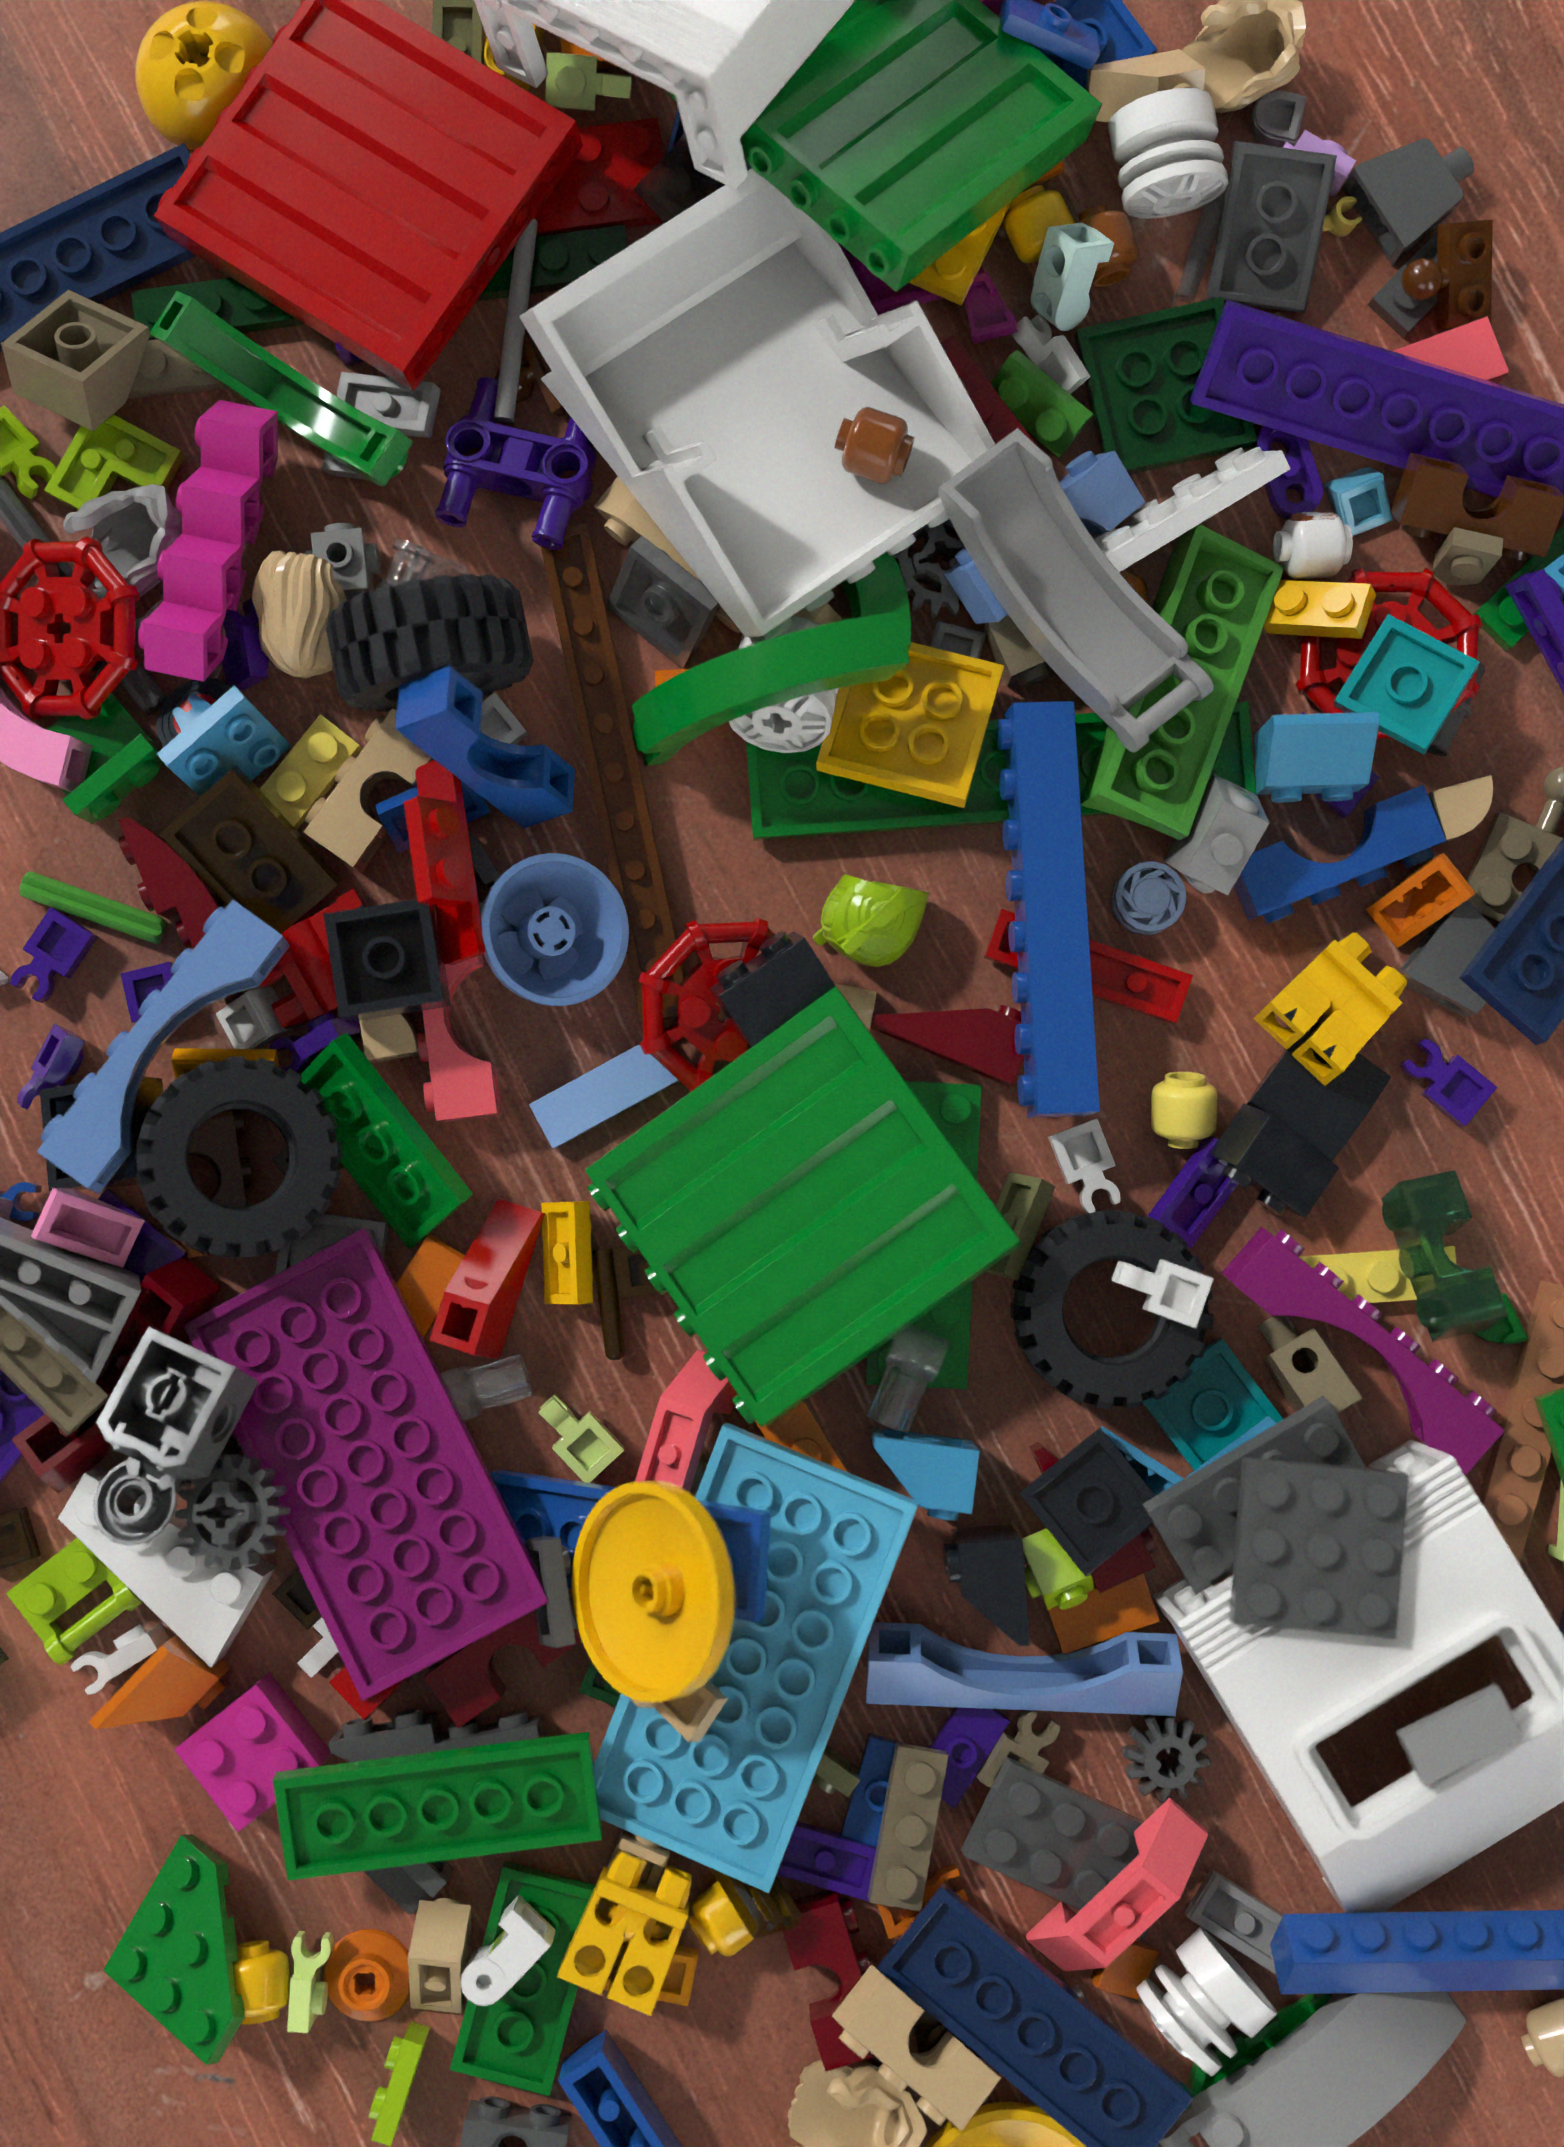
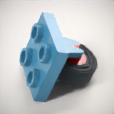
[157,678,292,797]

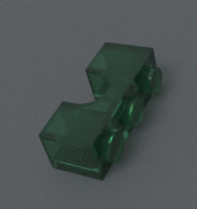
[1381,1170,1508,1342]

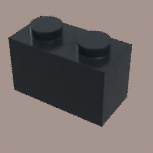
[709,931,836,1047]
[1210,1103,1339,1218]

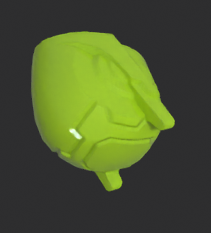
[813,874,930,967]

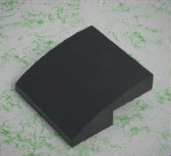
[1246,1022,1391,1161]

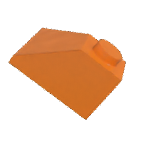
[88,1635,231,1730]

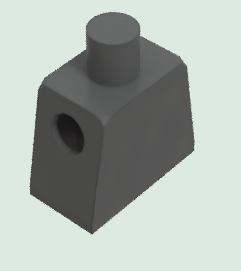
[1342,138,1474,266]
[1398,900,1496,1017]

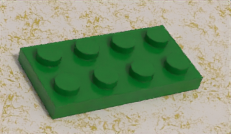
[300,1032,473,1250]
[450,1861,596,2096]

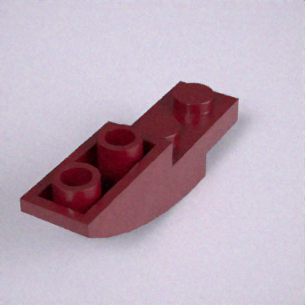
[118,817,244,1004]

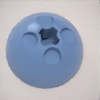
[480,853,629,1006]

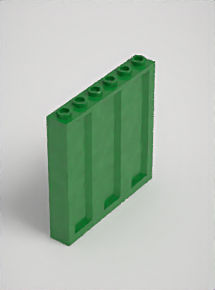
[667,0,1102,292]
[585,986,1023,1427]

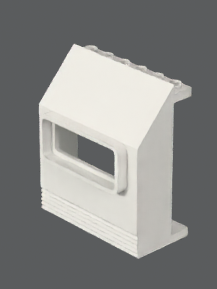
[474,0,855,190]
[1152,1439,1564,1913]

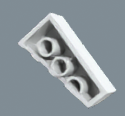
[58,1466,276,1668]

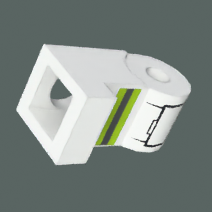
[461,1895,556,2006]

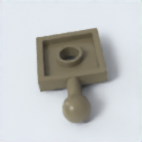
[1466,766,1564,924]

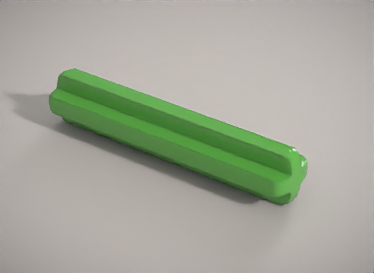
[19,871,167,944]

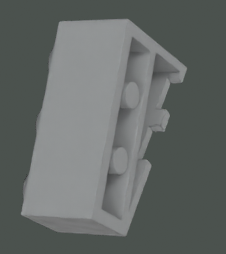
[0,1217,141,1384]

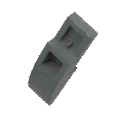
[329,1708,545,1762]

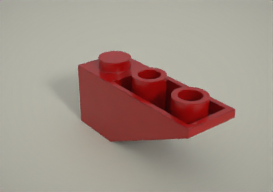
[429,1199,545,1359]

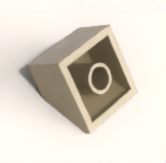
[1,290,150,431]

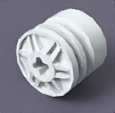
[1108,88,1229,219]
[729,616,839,753]
[1136,1927,1278,2076]

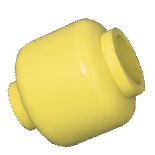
[1151,1072,1218,1149]

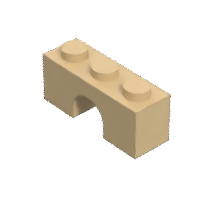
[304,708,434,874]
[832,1964,1001,2131]

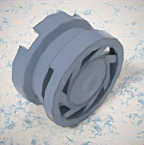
[1110,861,1187,936]

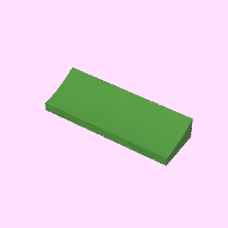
[1080,524,1285,840]

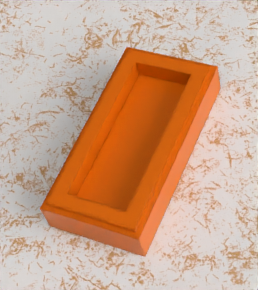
[1046,1573,1160,1655]

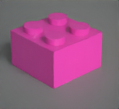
[174,1672,331,1832]

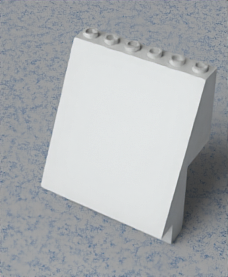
[519,168,995,640]

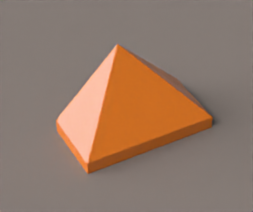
[1366,853,1476,948]

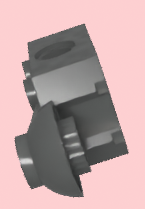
[93,1327,259,1546]

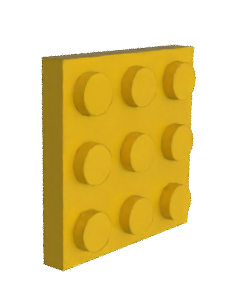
[816,642,1004,808]

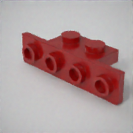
[404,760,486,965]

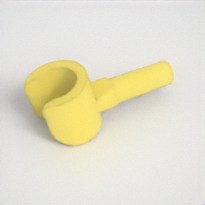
[1322,196,1362,237]

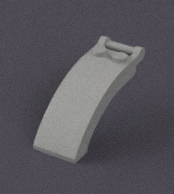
[939,428,1214,753]
[1159,1991,1467,2147]

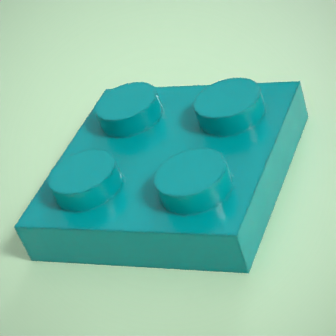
[1334,614,1480,755]
[1142,1337,1283,1471]

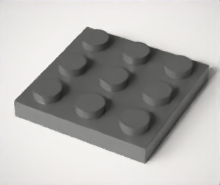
[1229,1457,1409,1638]

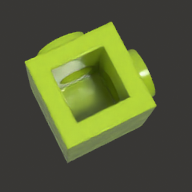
[1022,1528,1095,1610]

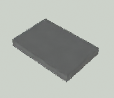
[1205,141,1337,313]

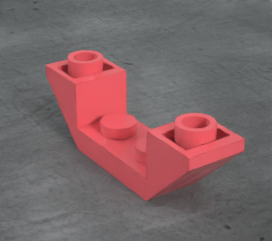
[635,1350,737,1493]
[1026,1798,1208,1972]

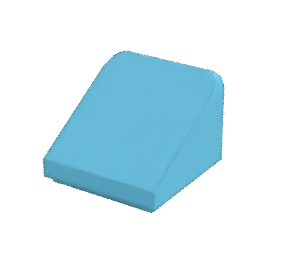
[1324,467,1393,537]

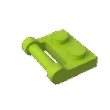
[6,1538,143,1666]

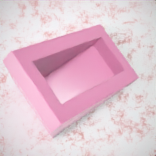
[31,1188,144,1268]

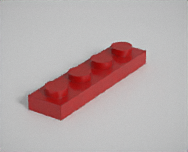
[984,909,1193,1024]

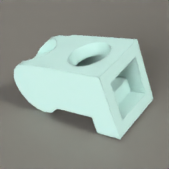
[1031,222,1114,331]

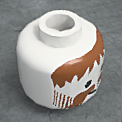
[1273,511,1353,579]

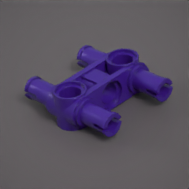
[435,377,597,550]

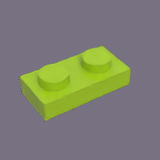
[368,2021,431,2147]

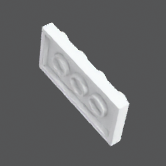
[1092,447,1291,572]

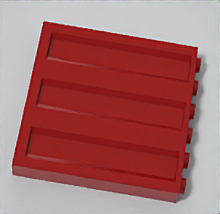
[153,0,583,392]

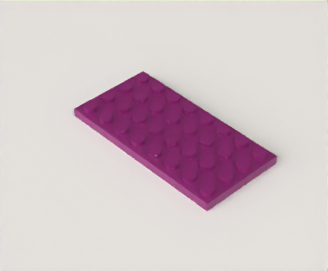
[183,1228,548,1701]

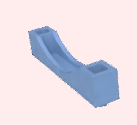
[36,900,290,1194]
[865,1622,1183,1716]

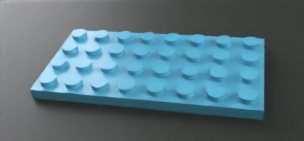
[594,1423,920,1893]

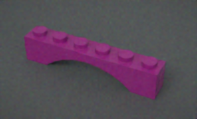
[1222,1226,1505,1476]

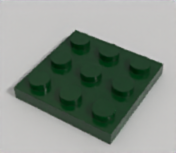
[1074,296,1257,475]

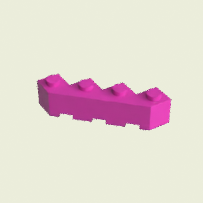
[138,400,278,682]

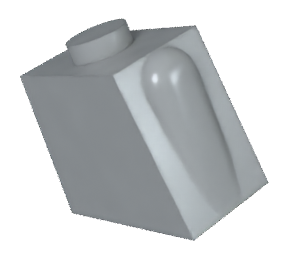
[1164,773,1269,895]

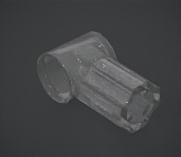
[867,1325,950,1433]
[440,1353,533,1421]

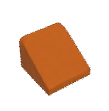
[1091,1940,1159,2000]

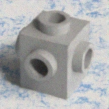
[305,523,381,601]

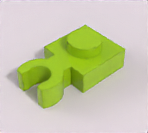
[0,405,56,499]

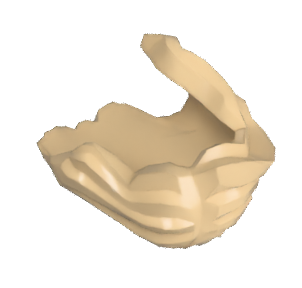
[1182,0,1306,113]
[252,550,347,678]
[787,2060,927,2147]

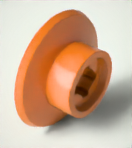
[323,1929,410,2022]

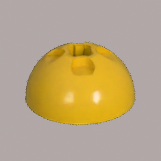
[135,1,273,151]

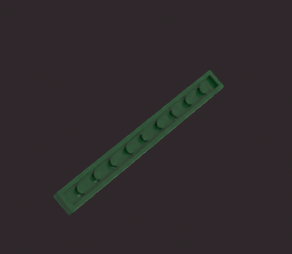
[131,225,628,340]

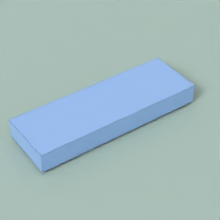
[529,1045,679,1149]

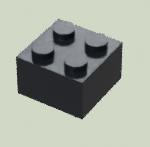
[323,899,451,1022]

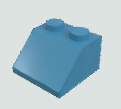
[1254,712,1379,803]
[870,1426,980,1520]

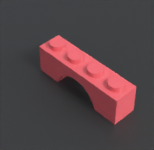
[416,954,503,1122]

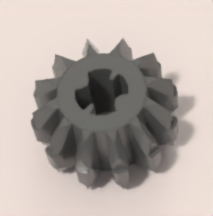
[1122,1715,1211,1803]

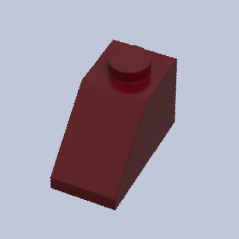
[11,1376,112,1493]

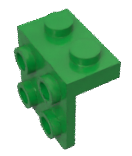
[47,693,165,825]

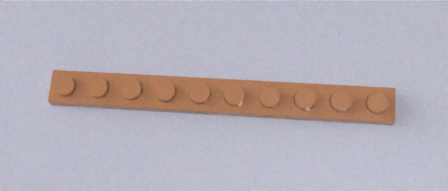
[1402,1281,1564,1774]

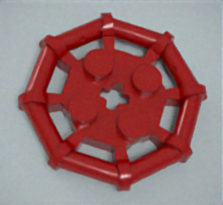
[0,536,140,720]
[1295,568,1483,739]
[638,917,775,1093]

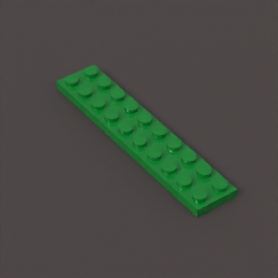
[746,701,1256,841]

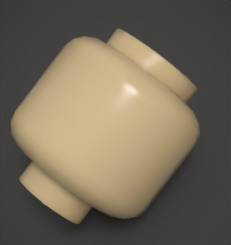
[1521,1997,1564,2078]

